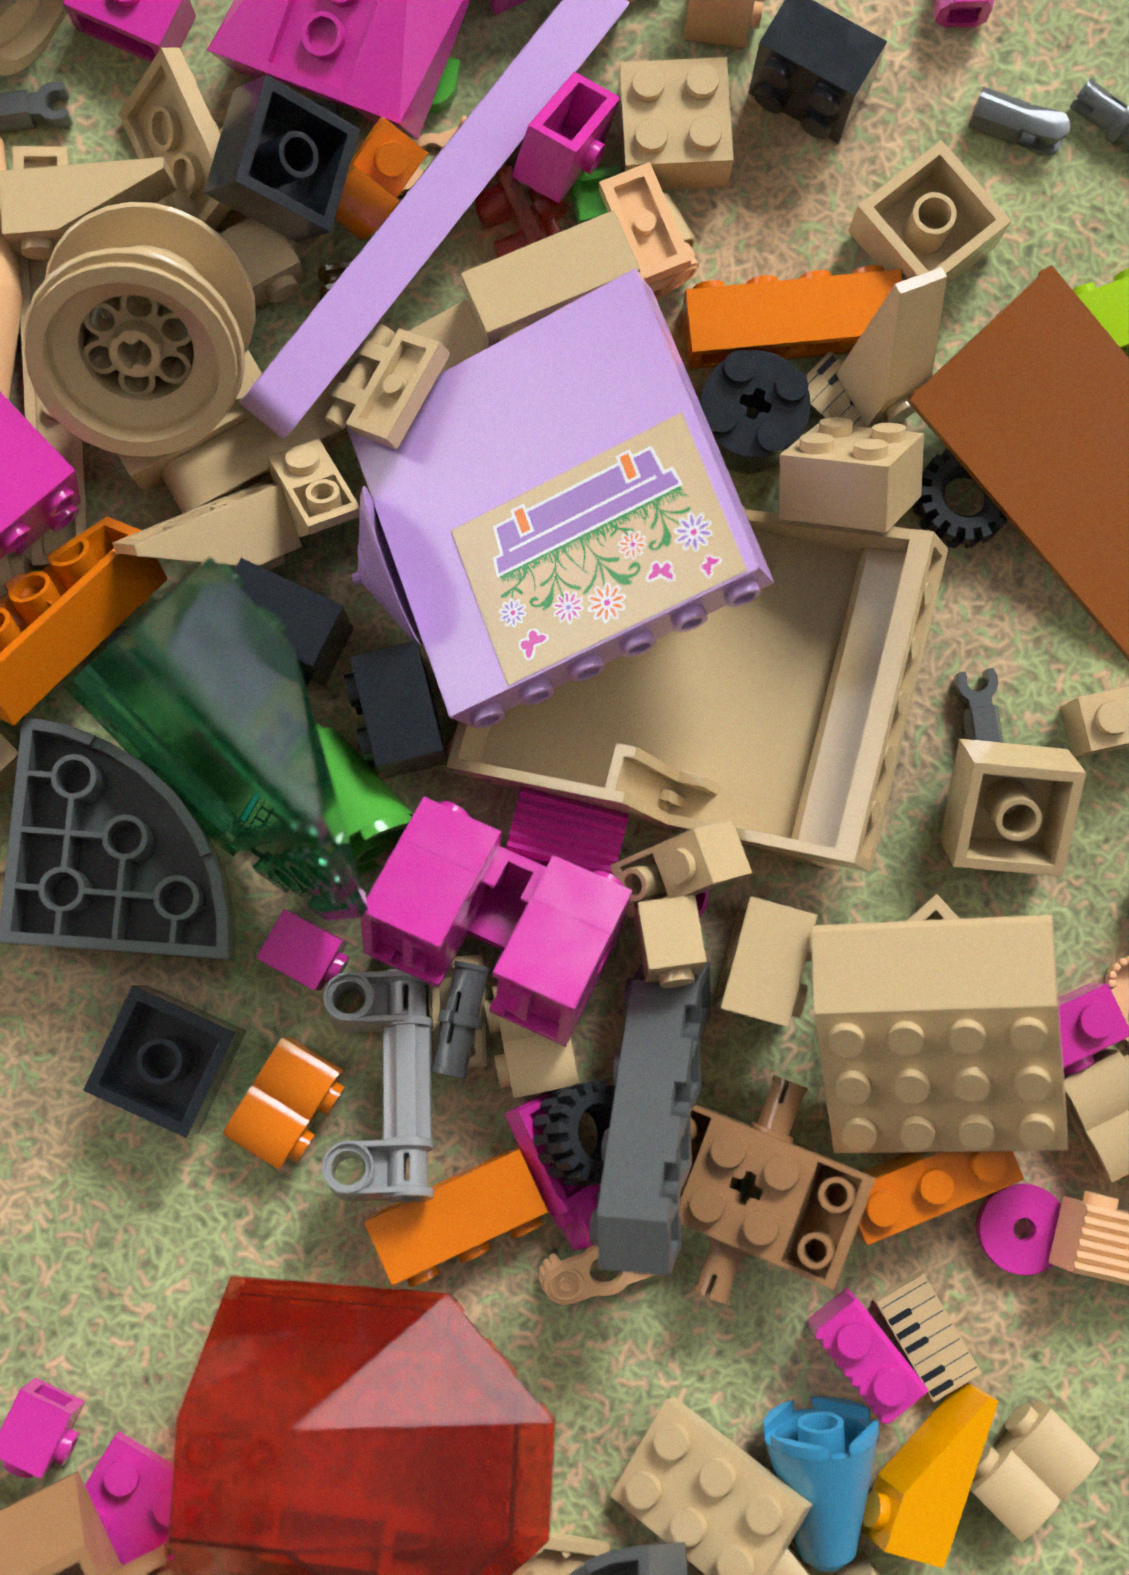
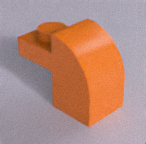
[334,116,428,240]

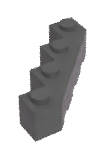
[589,962,711,1276]

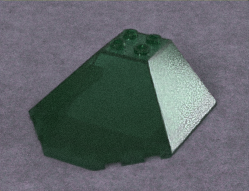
[63,557,369,920]

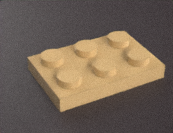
[118,47,232,230]
[610,1397,813,1575]

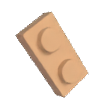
[599,162,692,285]

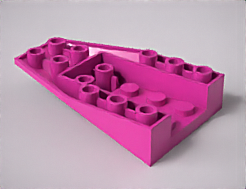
[207,0,470,140]

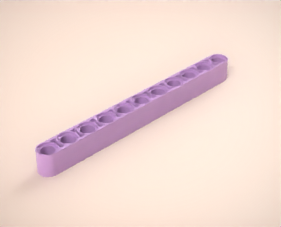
[239,0,629,440]

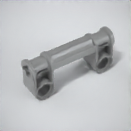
[321,969,434,1203]

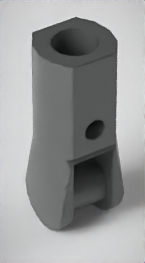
[968,86,1071,156]

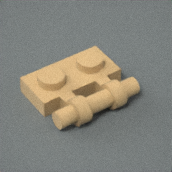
[324,324,451,449]

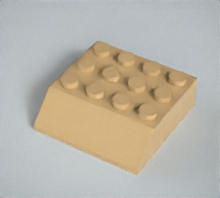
[812,915,1068,1153]

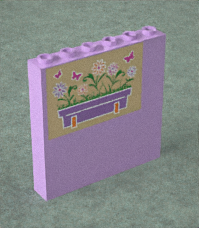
[346,269,774,728]

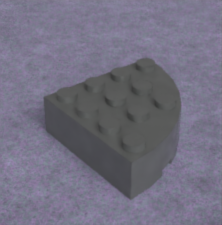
[0,716,235,961]

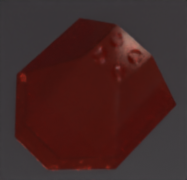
[168,1275,556,1575]

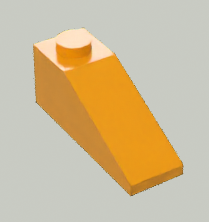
[861,1382,999,1569]

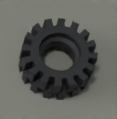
[913,448,1008,549]
[533,1080,616,1187]

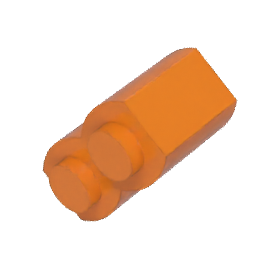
[222,1035,346,1170]

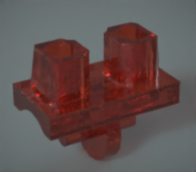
[474,165,569,258]

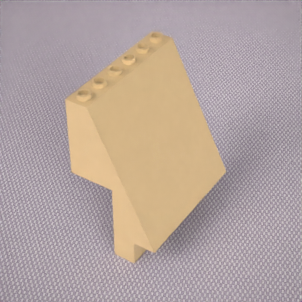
[446,507,948,873]

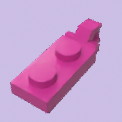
[504,1090,601,1251]

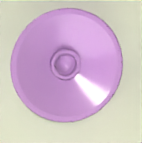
[351,486,422,645]

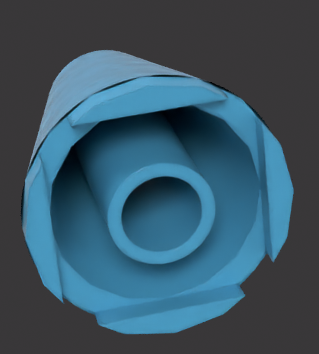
[763,1396,879,1572]

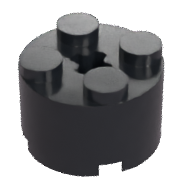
[700,350,811,474]

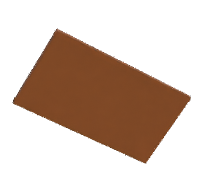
[906,265,1129,661]

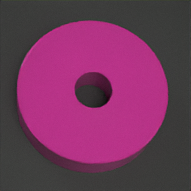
[975,1182,1061,1275]

